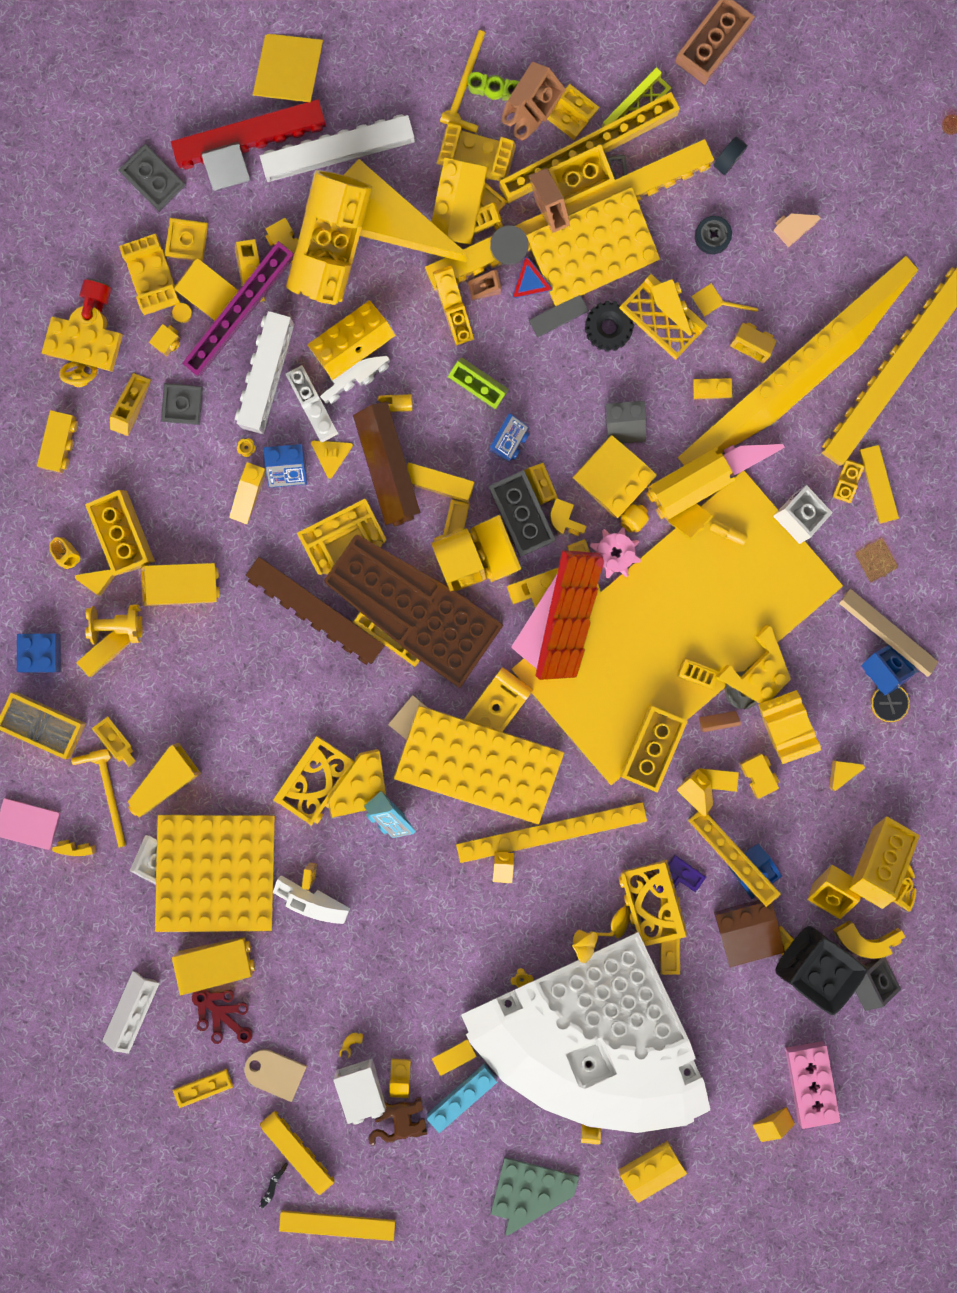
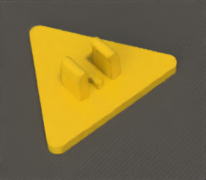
[311,441,353,479]

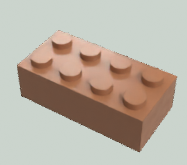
[675,0,755,85]

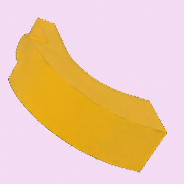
[833,920,905,959]

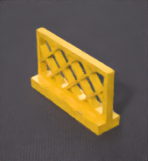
[619,274,708,360]

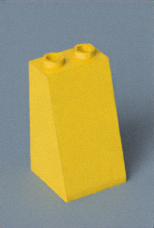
[141,563,220,606]
[128,743,201,817]
[172,936,255,995]

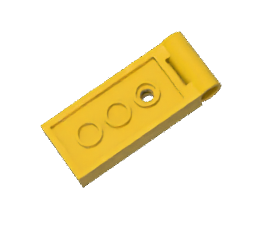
[464,667,533,732]

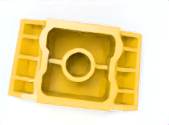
[758,690,821,764]

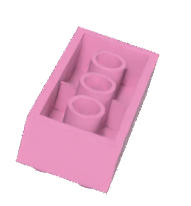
[785,1041,840,1129]

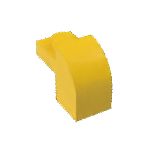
[550,498,587,536]

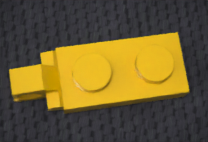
[92,716,136,767]

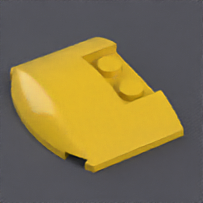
[297,499,386,575]

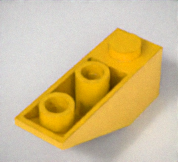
[234,239,265,302]
[651,279,695,336]

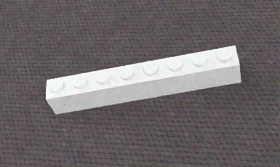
[260,114,415,182]

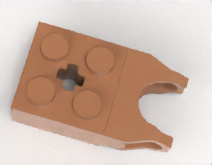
[501,62,566,141]

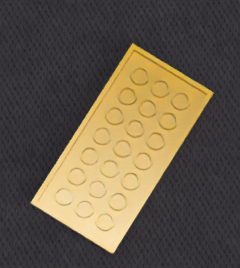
[394,705,564,824]

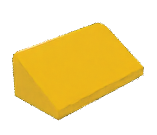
[524,463,558,505]

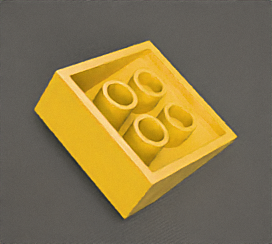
[572,435,657,518]

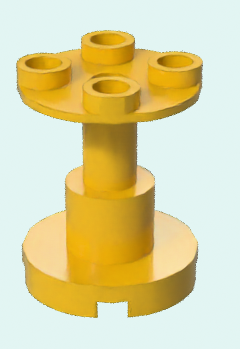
[85,604,143,645]

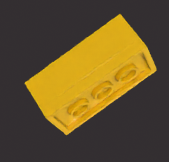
[849,816,920,909]

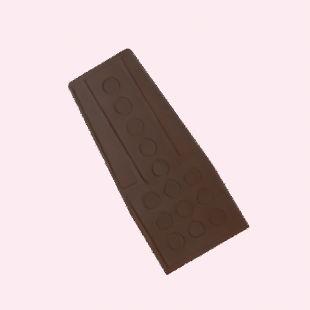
[324,535,504,688]

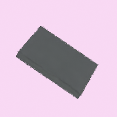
[118,143,186,212]

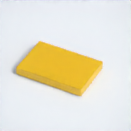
[173,258,238,321]

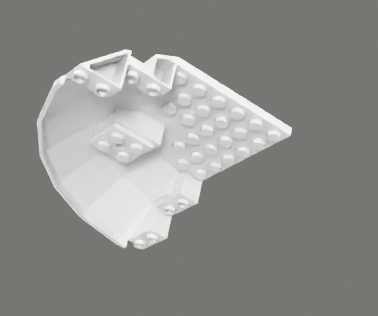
[461,932,710,1133]

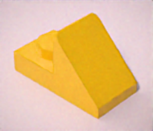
[390,1058,411,1098]

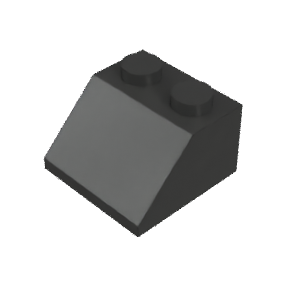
[605,401,646,444]
[855,957,901,1011]

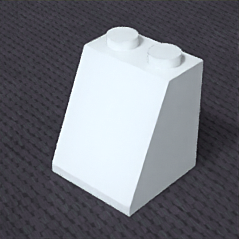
[333,1059,386,1124]

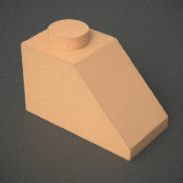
[774,214,821,248]

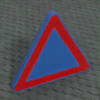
[513,257,553,298]

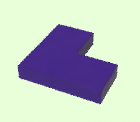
[653,855,706,893]

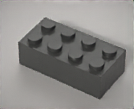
[488,470,556,558]

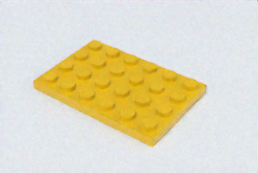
[526,187,660,306]

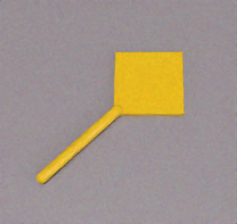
[691,283,758,317]

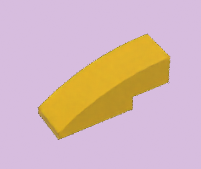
[76,630,131,677]

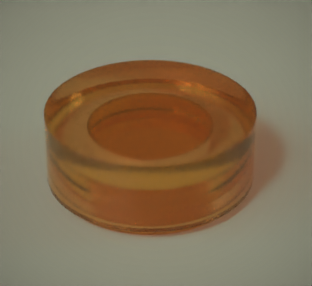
[941,114,957,135]

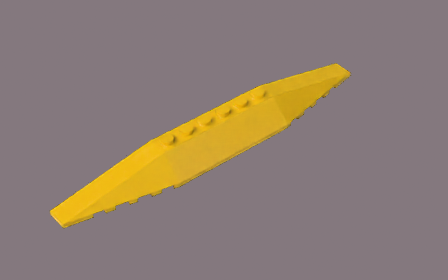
[677,256,918,465]

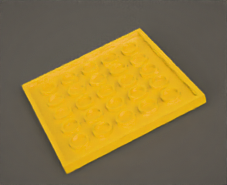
[155,815,275,932]

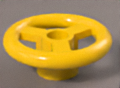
[59,362,98,387]

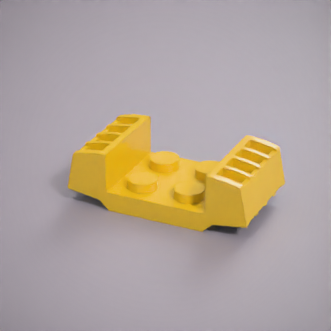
[436,123,516,181]
[119,233,180,315]

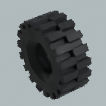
[585,301,634,352]

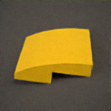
[547,84,600,140]

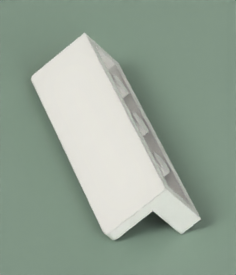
[103,971,159,1054]

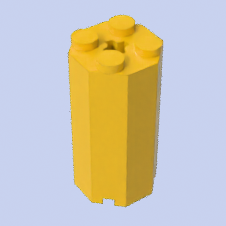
[646,447,735,520]

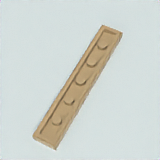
[839,589,938,677]

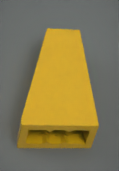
[407,462,474,503]

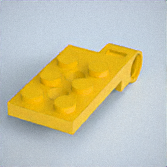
[506,568,601,608]

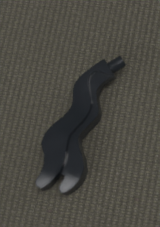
[259,1163,288,1209]

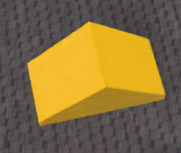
[75,570,115,596]
[829,760,865,791]
[752,1107,795,1142]

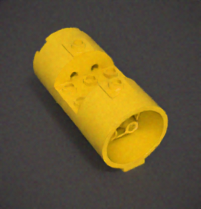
[286,170,373,305]

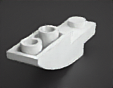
[320,356,390,405]
[286,365,338,443]
[273,876,350,924]

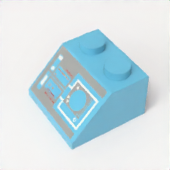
[364,791,416,838]

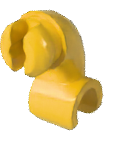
[339,1032,363,1058]

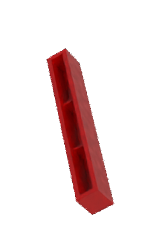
[170,99,326,169]

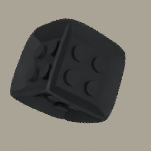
[775,926,867,1015]

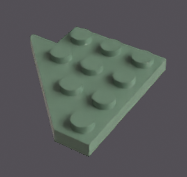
[490,1157,579,1236]

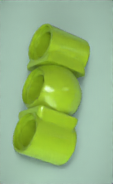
[468,72,519,101]

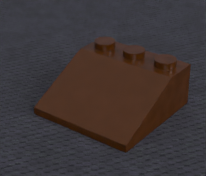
[714,900,785,968]

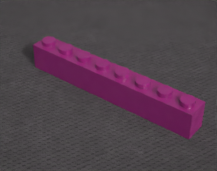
[182,241,294,376]

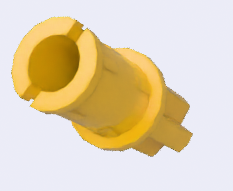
[709,520,748,546]

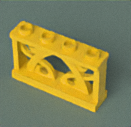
[273,736,355,826]
[619,859,688,947]

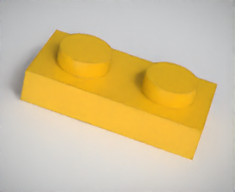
[693,378,732,399]

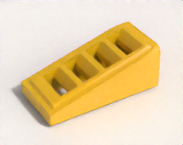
[474,202,502,235]
[678,658,719,690]

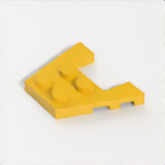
[715,625,791,704]

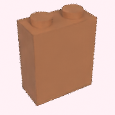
[529,168,570,233]

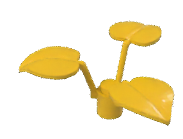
[572,904,630,963]

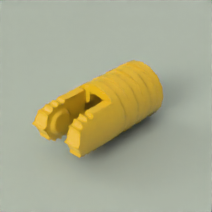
[378,394,413,412]

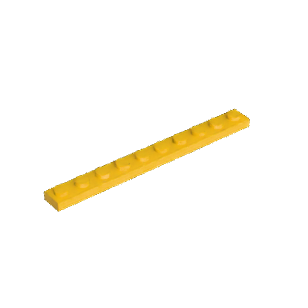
[456,802,647,863]

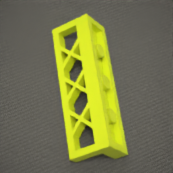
[602,67,671,127]

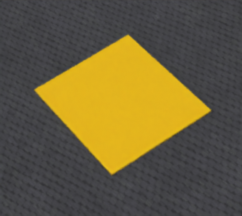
[253,34,323,102]

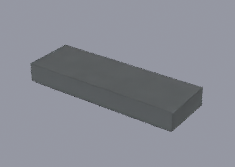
[529,295,589,338]

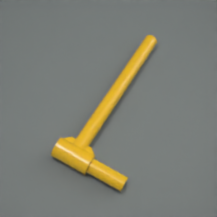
[440,30,485,133]
[71,748,126,848]

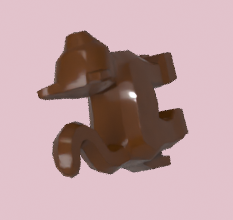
[368,1097,428,1146]

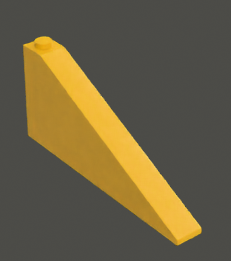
[344,159,469,262]

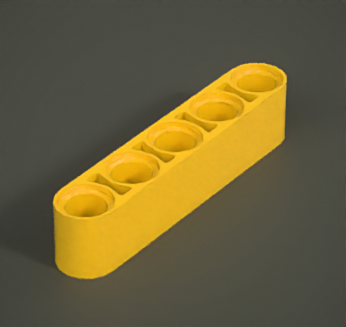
[260,1111,335,1195]

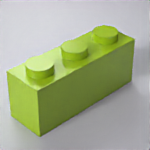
[448,357,509,409]

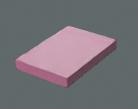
[0,798,60,850]

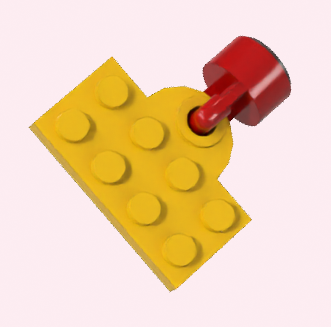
[41,278,123,372]

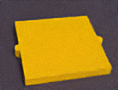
[667,504,713,540]

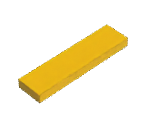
[859,445,899,524]
[660,897,680,975]

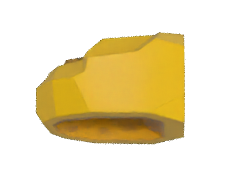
[49,537,80,569]

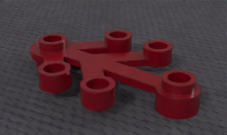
[192,989,253,1044]

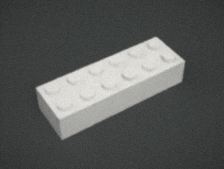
[235,311,294,434]

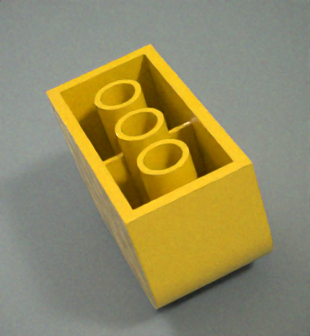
[431,527,486,592]

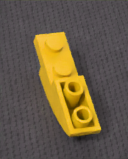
[433,266,474,346]

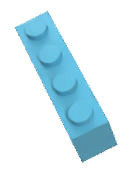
[427,1063,497,1133]

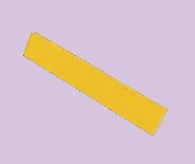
[688,811,781,907]
[279,1210,396,1241]

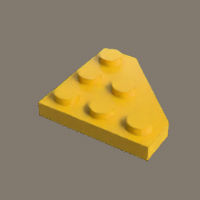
[328,749,386,818]

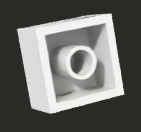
[774,485,833,544]

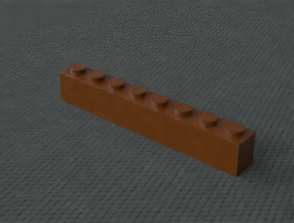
[245,557,385,665]

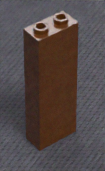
[353,402,421,527]

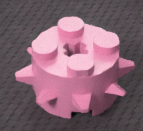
[590,528,641,579]

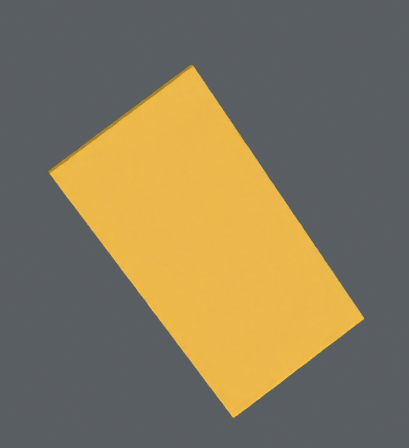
[511,470,843,785]

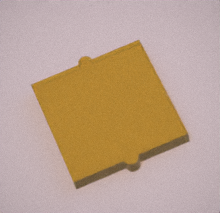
[854,538,898,583]

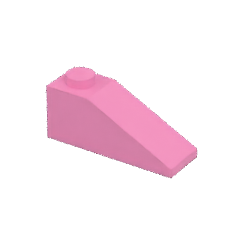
[723,444,785,476]

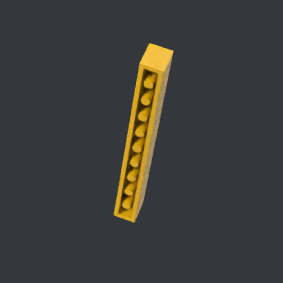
[499,92,680,204]

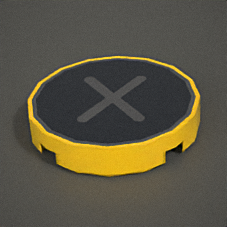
[871,687,910,722]

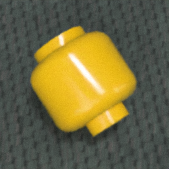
[620,504,649,533]

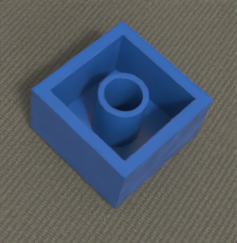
[17,634,61,672]

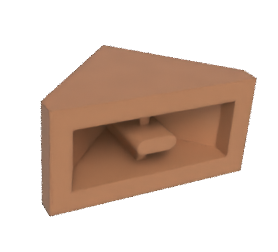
[468,270,501,300]

